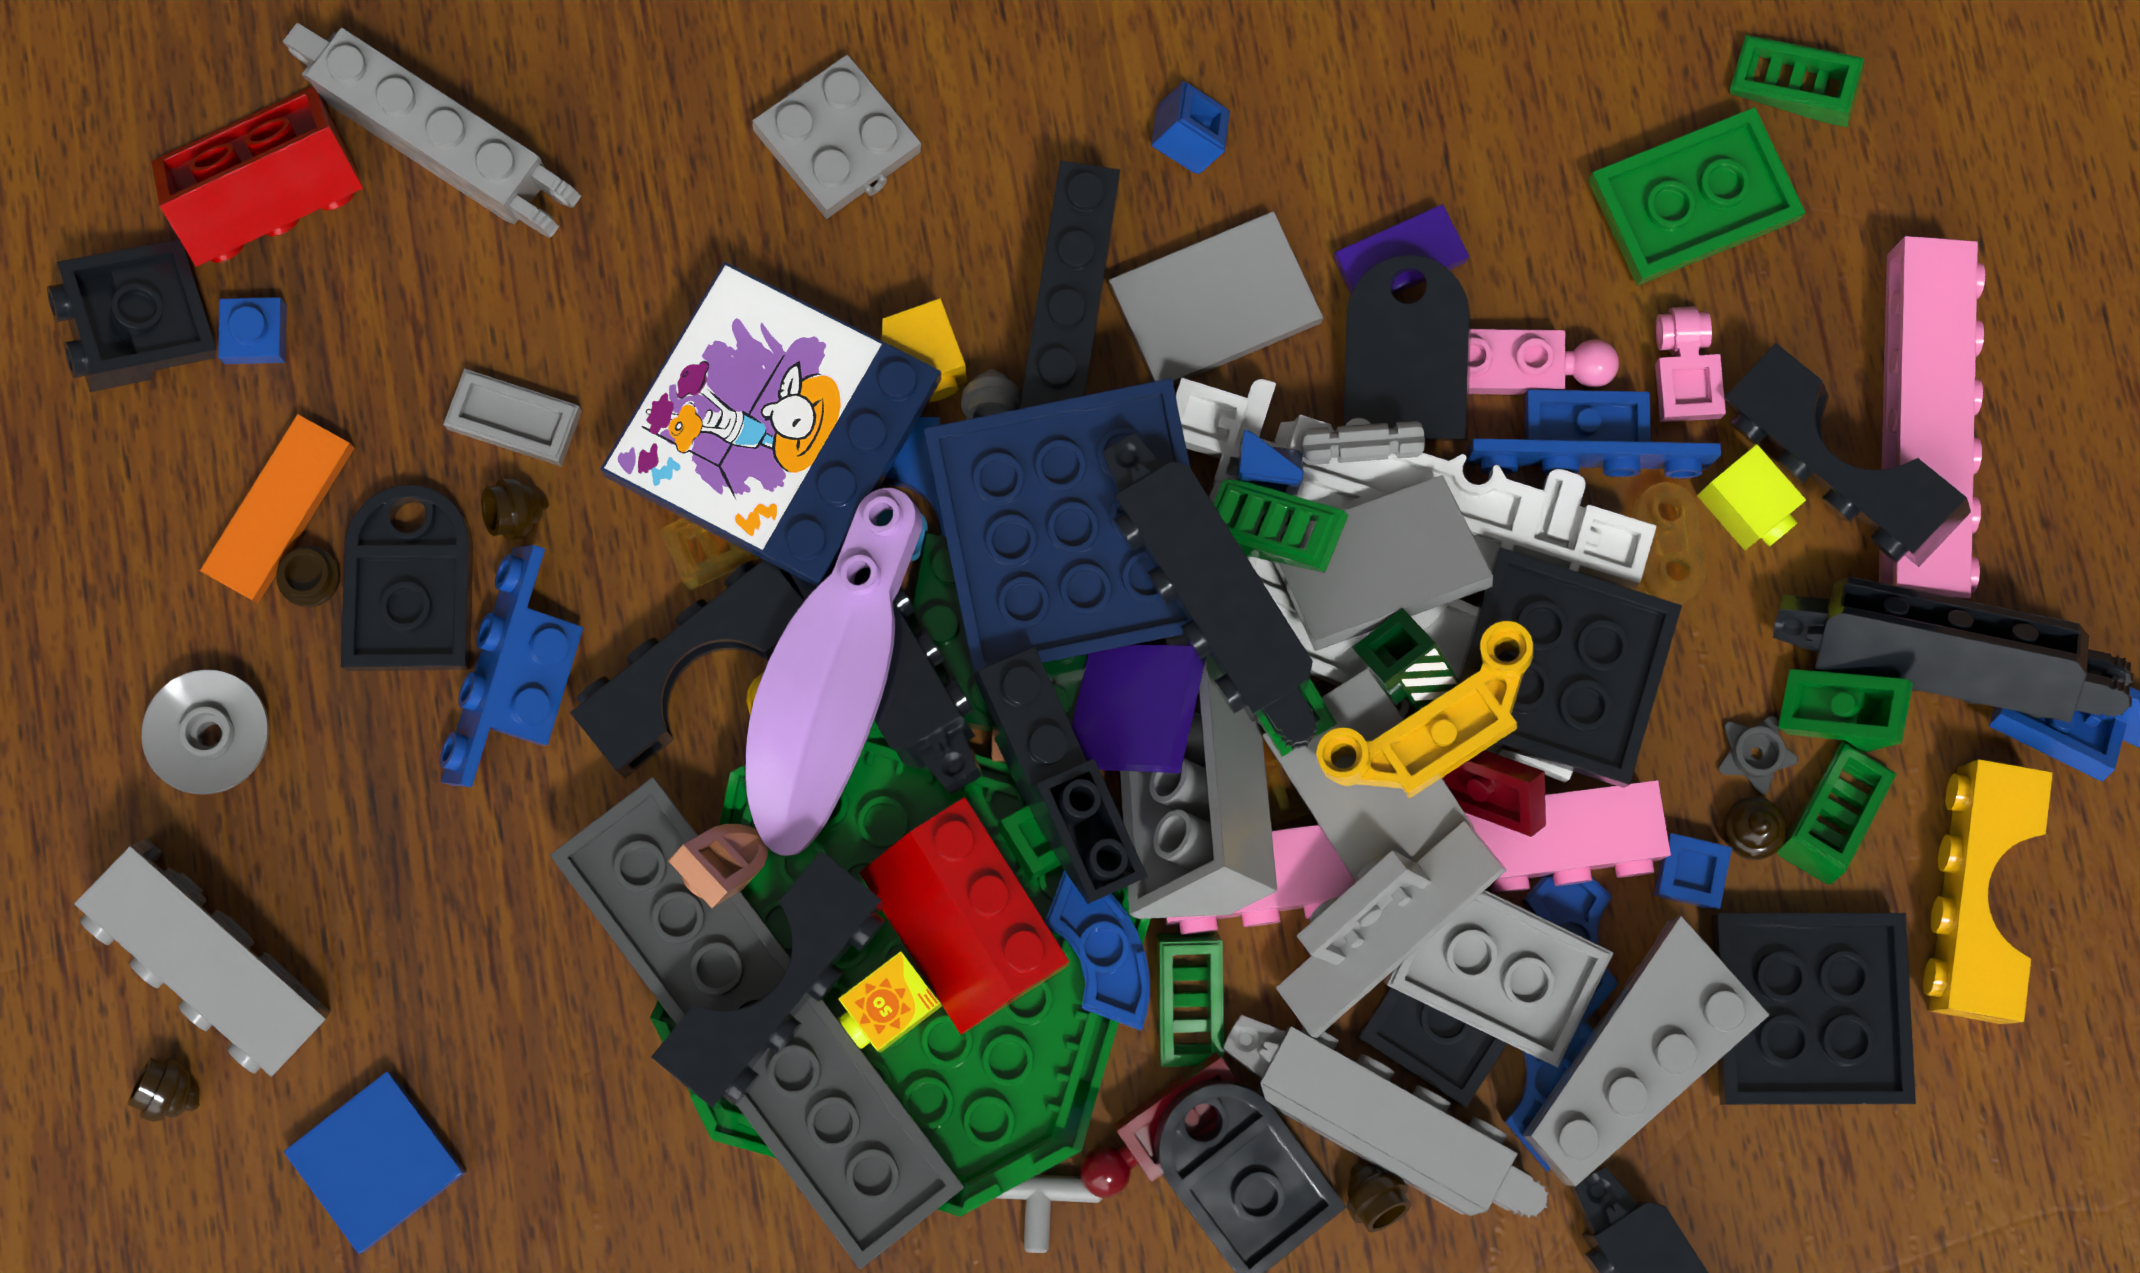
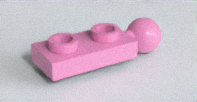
[1469,329,1619,395]

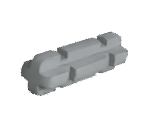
[1301,421,1425,465]

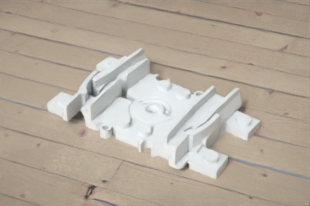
[1166,378,1656,783]

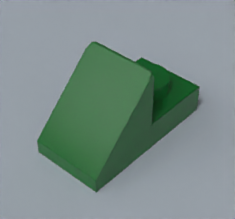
[1778,669,1913,752]

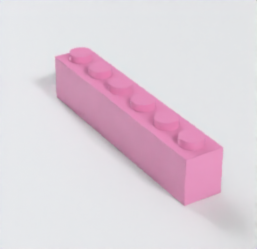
[1879,236,1985,600]

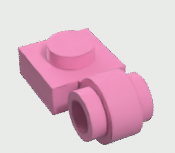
[1655,306,1726,422]

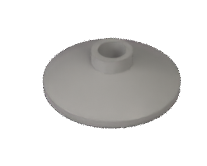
[141,670,269,795]

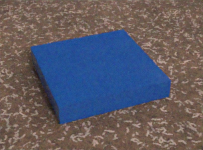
[283,1071,467,1254]

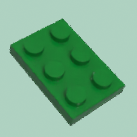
[1588,107,1806,286]

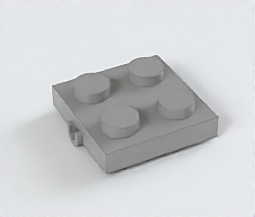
[752,54,921,219]

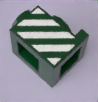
[1352,608,1460,712]

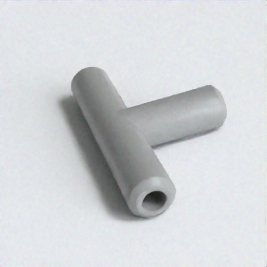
[996,1174,1102,1253]

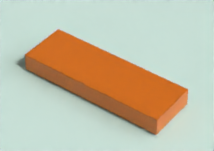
[200,414,355,604]

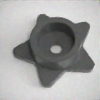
[1718,716,1798,795]

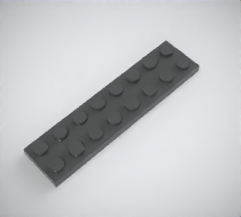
[550,777,964,1270]

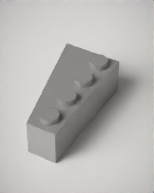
[74,838,330,1077]
[1522,916,1769,1187]

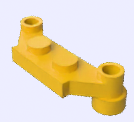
[1316,621,1533,799]

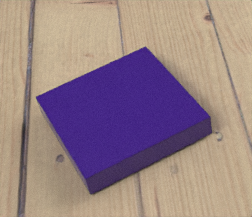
[1072,645,1206,773]

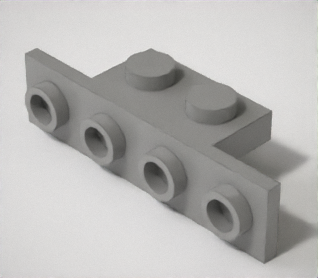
[1276,820,1507,1038]

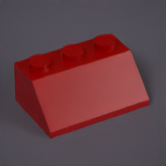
[151,86,363,267]
[859,797,1069,1035]

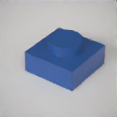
[218,297,287,364]
[1653,833,1732,910]

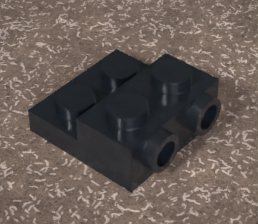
[47,239,217,392]

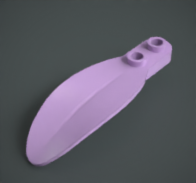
[746,488,923,856]

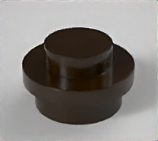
[276,546,340,608]

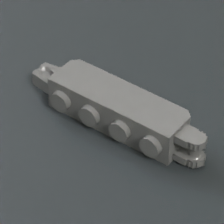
[283,23,581,238]
[1222,1015,1549,1218]

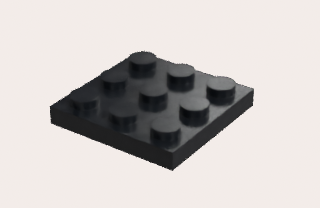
[1458,547,1682,788]
[1712,913,1916,1105]

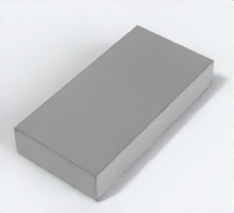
[443,369,582,467]

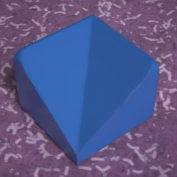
[1151,81,1230,174]
[1236,429,1303,495]

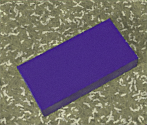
[1333,204,1469,295]

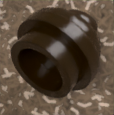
[481,478,549,540]
[1722,797,1787,860]
[128,1057,200,1122]
[1347,1164,1411,1232]

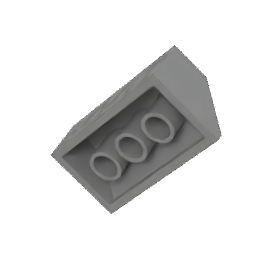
[1120,654,1278,919]

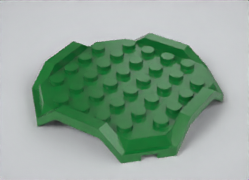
[650,721,1151,1217]

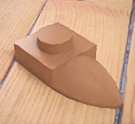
[668,824,768,908]

